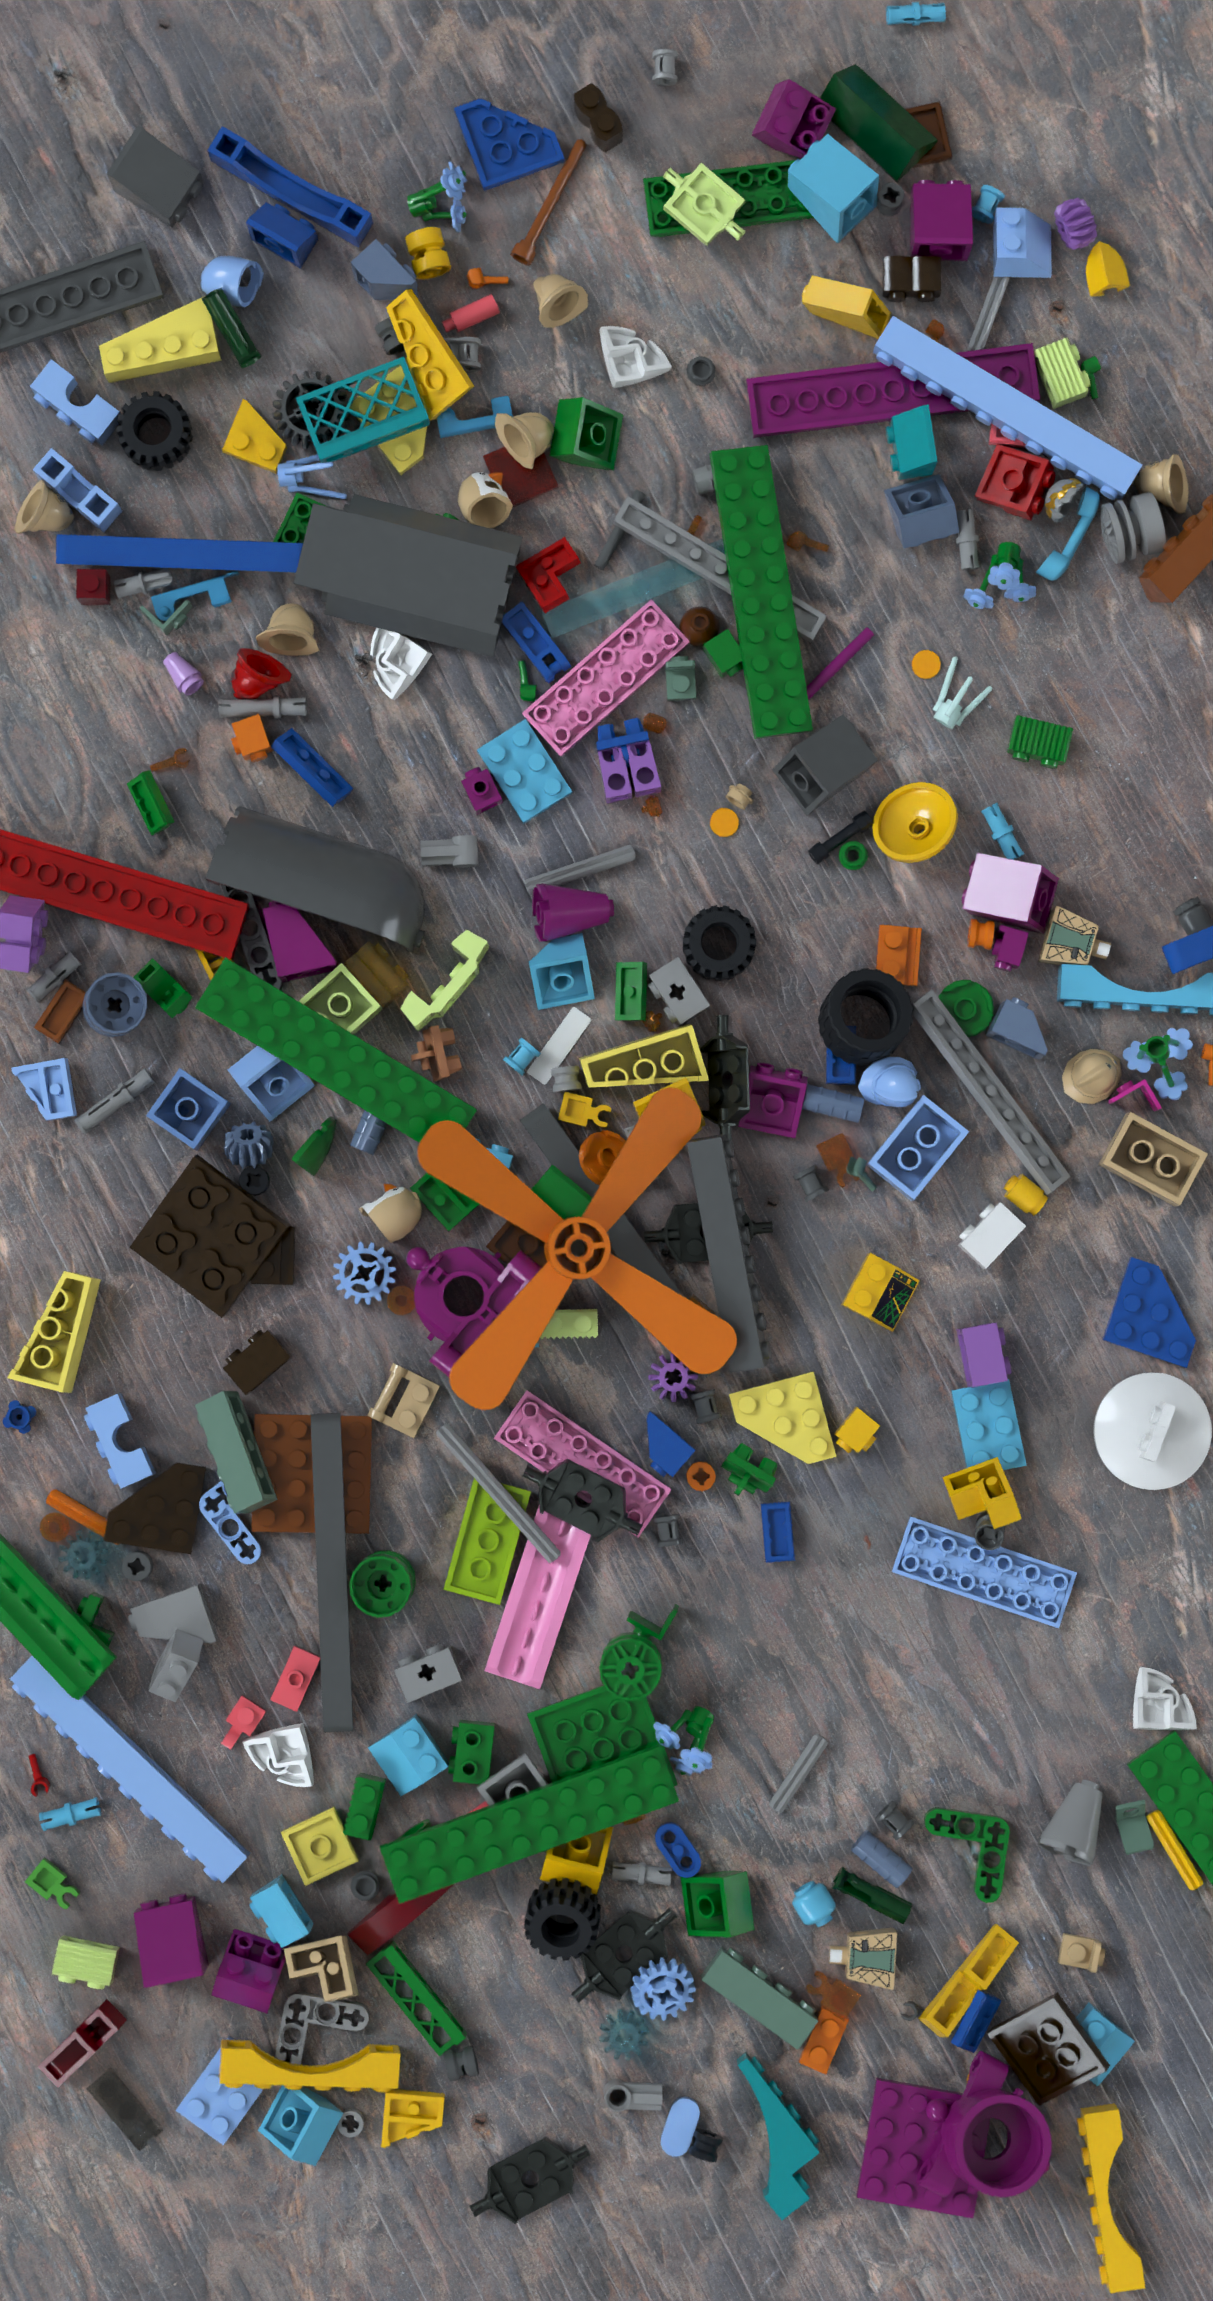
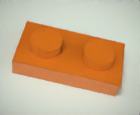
[798,2006,849,2074]

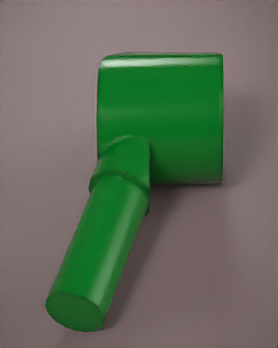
[1080,356,1101,400]
[518,661,537,702]

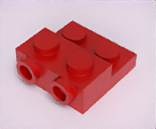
[975,444,1056,521]

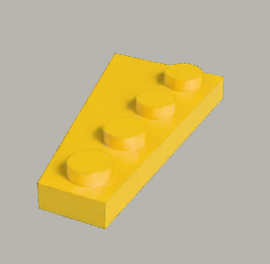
[386,289,474,421]

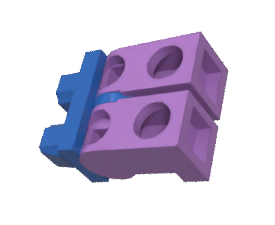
[596,718,661,804]

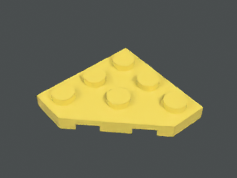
[350,362,428,475]
[729,1372,836,1464]

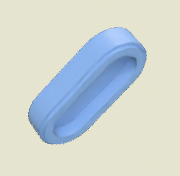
[661,2096,700,2157]

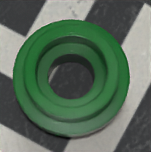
[839,841,868,870]

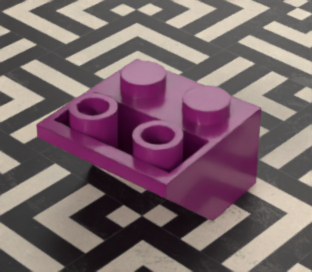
[751,79,836,158]
[211,1929,290,2013]

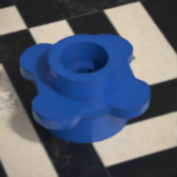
[3,1400,36,1434]

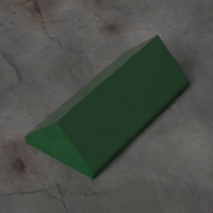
[820,64,938,182]

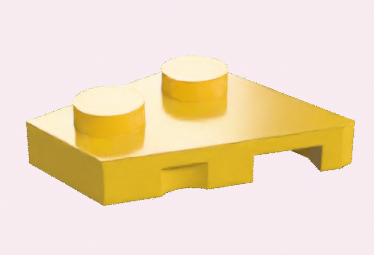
[222,399,287,474]
[381,2089,445,2148]

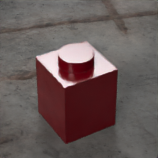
[76,569,110,605]

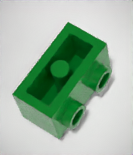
[448,1719,495,1784]

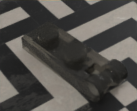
[87,2067,163,2151]

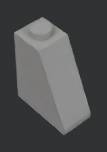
[128,1584,219,1643]

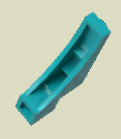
[737,2052,820,2221]

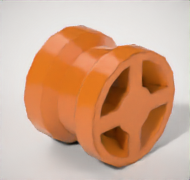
[967,919,995,950]
[686,1461,716,1491]

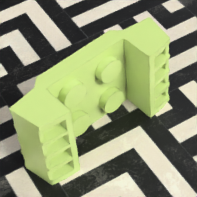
[400,930,489,1032]

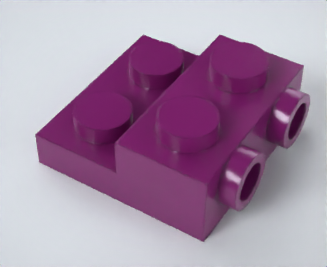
[738,1062,808,1138]

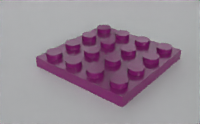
[856,2078,991,2219]

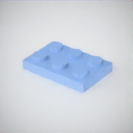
[176,2036,263,2145]

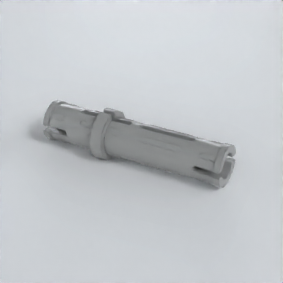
[218,696,307,719]
[74,1068,156,1134]

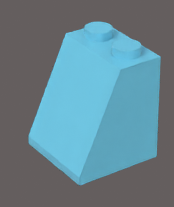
[788,134,879,243]

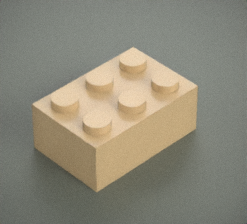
[1098,1112,1208,1207]

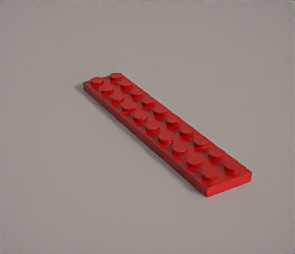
[0,829,250,960]

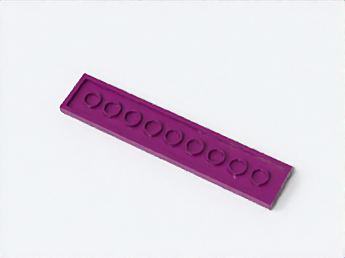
[746,343,1040,438]

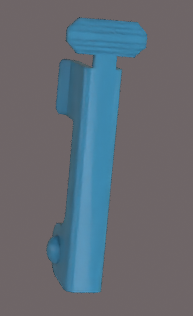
[437,395,521,438]
[151,570,240,622]

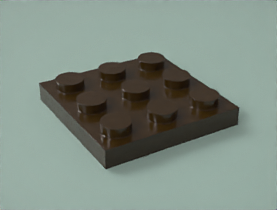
[987,1992,1110,2106]

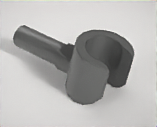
[901,2001,924,2021]

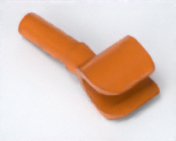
[467,268,508,289]
[1201,1043,1213,1085]

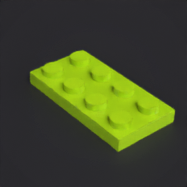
[443,1478,531,1605]

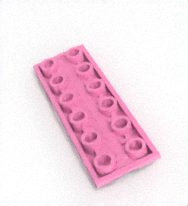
[522,599,690,757]
[494,1390,672,1538]
[484,1504,591,1689]

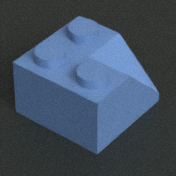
[146,1068,231,1151]

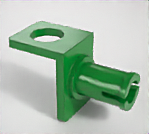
[627,1604,679,1641]

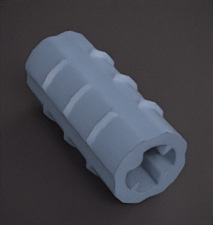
[802,1084,864,1123]
[350,1110,387,1155]
[851,1830,912,1889]

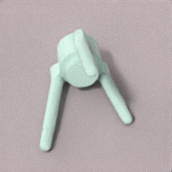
[932,656,992,729]

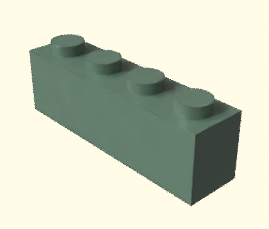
[195,1391,278,1514]
[701,1946,818,2050]

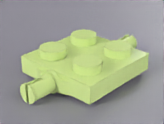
[663,163,745,246]

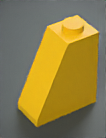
[801,275,891,339]

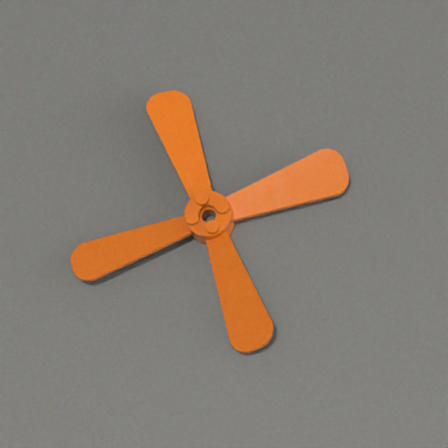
[417,1088,737,1410]

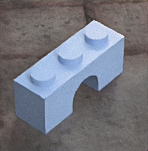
[30,359,121,445]
[33,448,122,533]
[84,1393,156,1489]

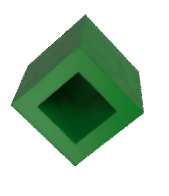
[703,629,743,678]

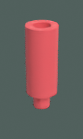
[442,294,500,332]

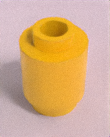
[1003,1174,1048,1216]

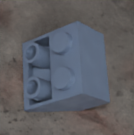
[351,239,419,300]

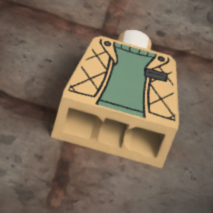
[1038,906,1111,965]
[829,1928,897,1989]

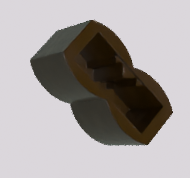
[574,83,623,153]
[882,256,941,302]

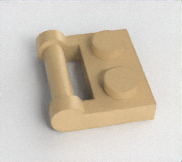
[367,1363,440,1438]

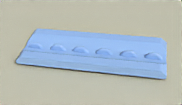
[892,1516,1077,1628]

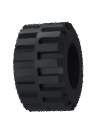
[116,391,193,471]
[683,905,756,981]
[524,1878,601,1961]

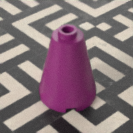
[532,883,614,942]

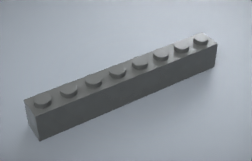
[687,1133,772,1373]

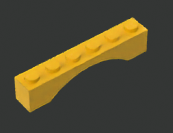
[219,2040,401,2092]
[1076,2103,1145,2293]

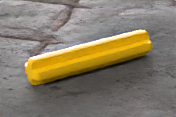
[1146,1809,1203,1891]

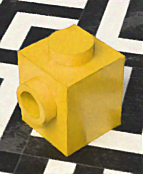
[834,1407,880,1453]

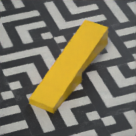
[918,1924,1019,2038]

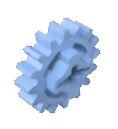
[333,1242,397,1305]
[630,1957,696,2021]

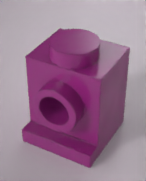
[461,767,503,815]
[991,925,1029,972]

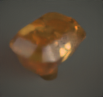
[643,713,667,734]
[641,795,662,817]
[642,1011,662,1032]

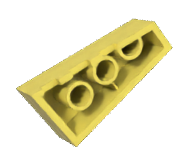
[99,296,222,383]
[579,1024,709,1088]
[7,1271,101,1393]

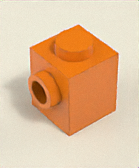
[231,714,273,762]

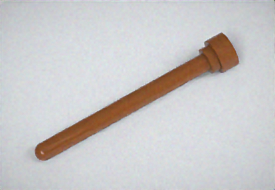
[510,139,586,266]

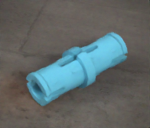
[886,2,946,26]
[981,803,1024,860]
[39,1797,101,1831]

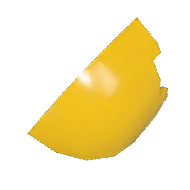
[1086,241,1130,297]

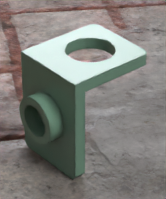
[139,600,193,636]
[1115,1800,1154,1855]

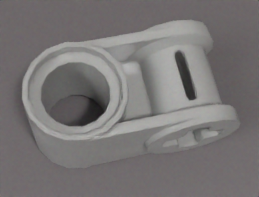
[444,337,481,372]

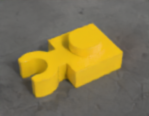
[558,1092,612,1128]

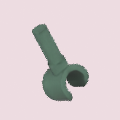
[846,1157,877,1191]

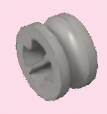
[337,2108,365,2138]

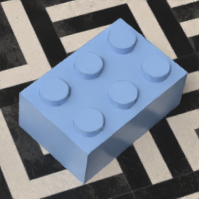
[867,1095,969,1201]

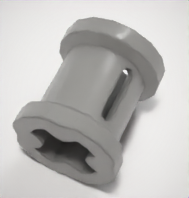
[652,49,678,86]

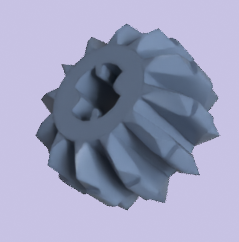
[224,1121,274,1169]

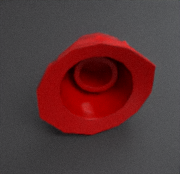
[230,648,292,700]

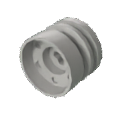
[1100,492,1166,564]

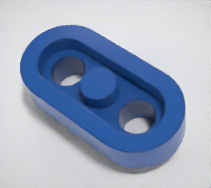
[655,1822,701,1878]

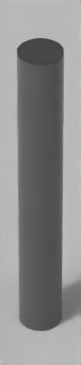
[594,489,646,570]

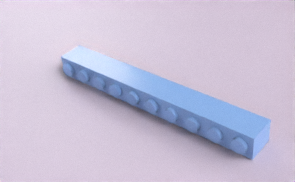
[873,316,1142,500]
[10,1656,250,1883]

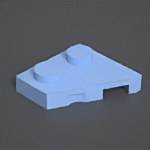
[11,1058,77,1121]

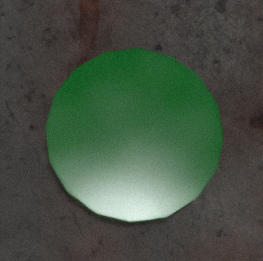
[938,980,994,1037]

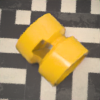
[405,227,451,280]

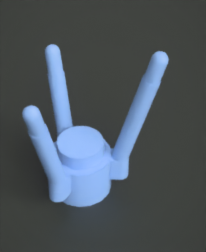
[277,454,347,499]

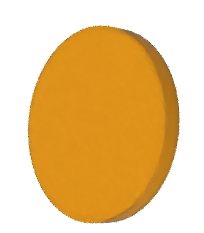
[912,650,941,679]
[710,808,739,837]

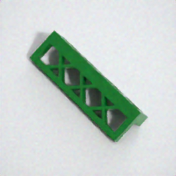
[366,1940,467,2056]

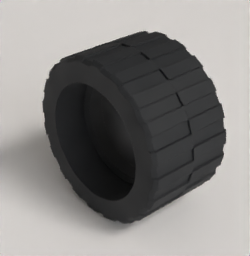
[818,968,914,1066]

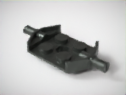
[700,1015,750,1140]
[644,1203,773,1264]
[522,1459,643,1543]
[571,1907,677,2003]
[470,2137,591,2224]

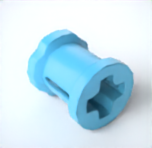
[972,185,1005,224]
[503,1037,541,1076]

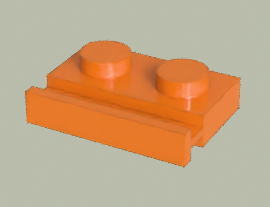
[876,925,922,987]

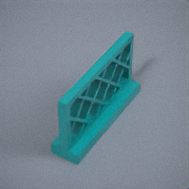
[296,356,430,463]

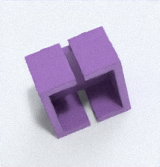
[0,895,48,973]
[956,1323,1011,1387]

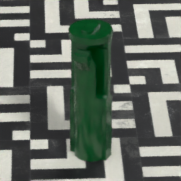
[202,287,261,368]
[831,1867,912,1924]

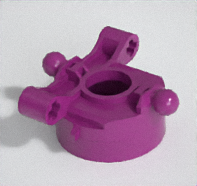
[406,1247,542,1378]
[917,2051,1052,2197]

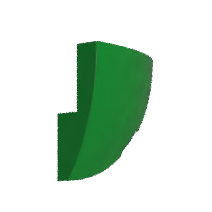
[291,1116,336,1176]

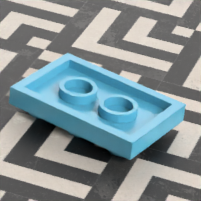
[477,719,572,824]
[951,1379,1027,1470]

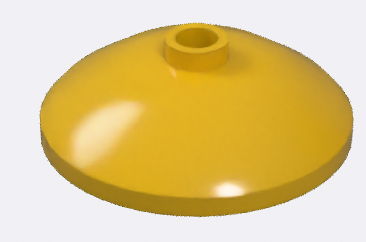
[872,782,958,863]

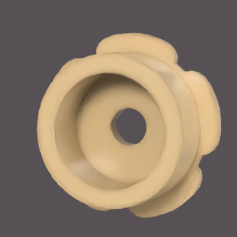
[726,783,753,810]

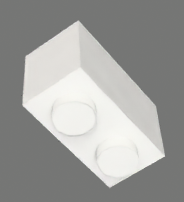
[958,1202,1026,1269]

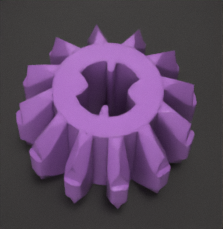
[1054,198,1097,250]
[648,1353,698,1402]

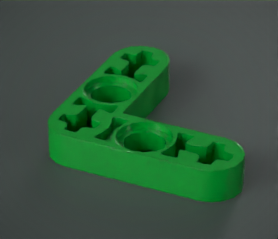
[924,1807,1010,1903]

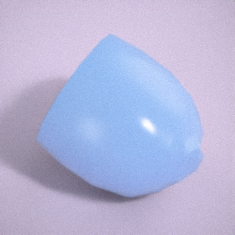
[201,256,264,307]

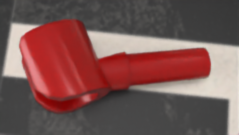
[28,1754,50,1797]

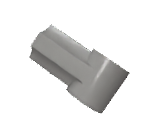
[421,835,479,868]
[603,2079,663,2112]

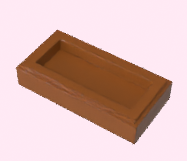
[34,979,86,1044]

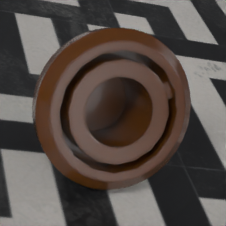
[679,606,720,647]

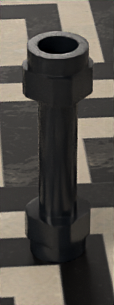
[808,810,873,865]

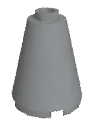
[1037,1779,1103,1866]

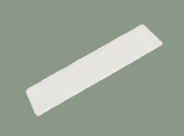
[527,1007,591,1085]

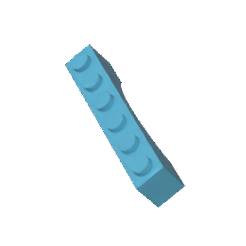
[1057,964,1213,1016]

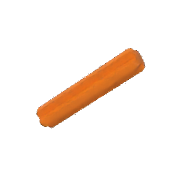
[46,1489,119,1545]

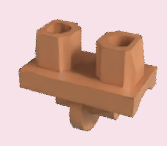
[411,1025,462,1082]

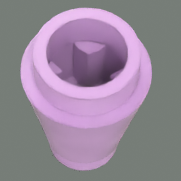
[163,652,204,696]

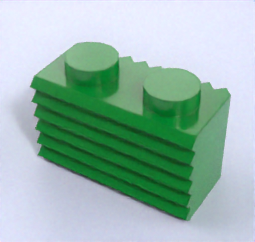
[1006,715,1073,769]
[343,1773,386,1841]

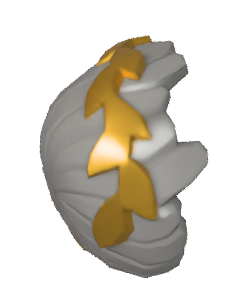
[1045,478,1084,523]

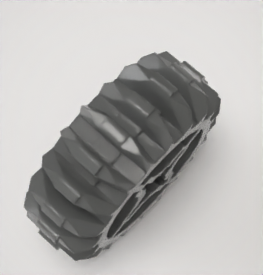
[272,371,350,450]

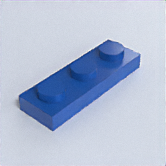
[271,728,354,807]

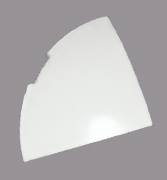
[599,326,672,388]
[370,628,432,700]
[1133,1667,1197,1730]
[242,1723,314,1787]

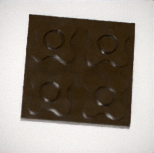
[130,1154,290,1318]

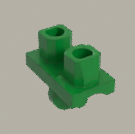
[721,1443,778,1496]

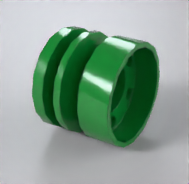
[349,1550,416,1618]
[599,1632,662,1701]

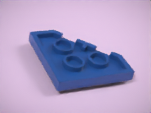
[454,98,565,191]
[1102,1257,1196,1368]

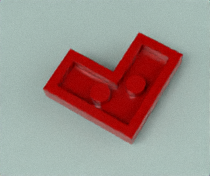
[516,537,580,613]

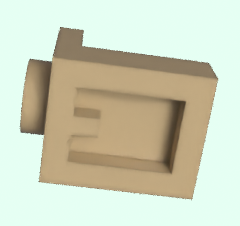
[1058,1933,1105,1973]

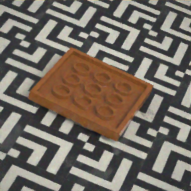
[252,1414,372,1534]

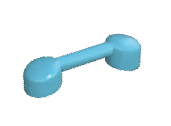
[1035,486,1100,581]

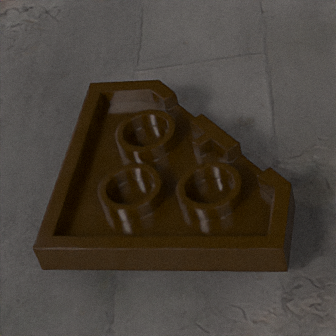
[103,1462,206,1554]

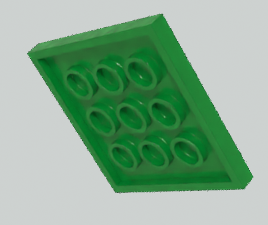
[527,1673,678,1786]

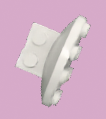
[1093,1372,1212,1490]

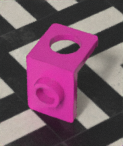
[1107,1079,1162,1112]

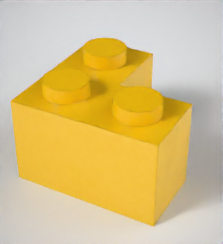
[942,1457,1022,1529]

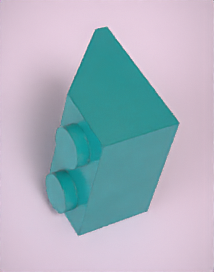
[886,404,938,480]

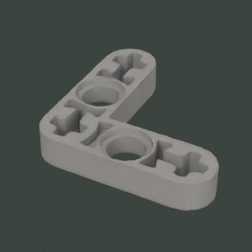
[275,1991,370,2065]

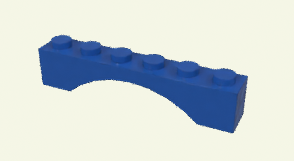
[207,126,373,248]

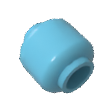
[792,1881,836,1927]

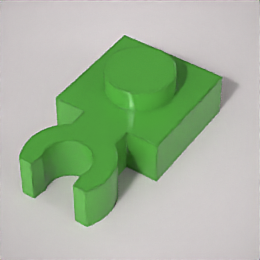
[25,1857,80,1909]

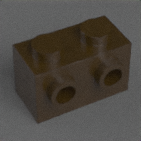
[223,1330,293,1395]

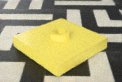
[281,1806,359,1886]

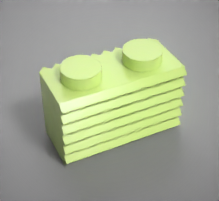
[1034,338,1091,409]
[540,1309,598,1340]
[52,1935,120,1989]

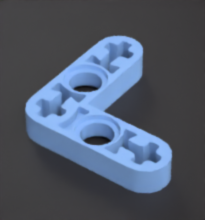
[199,1481,262,1564]

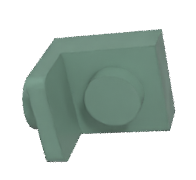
[665,656,696,701]

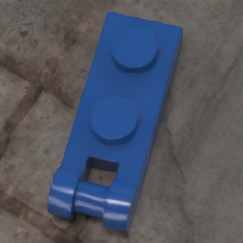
[502,601,572,684]

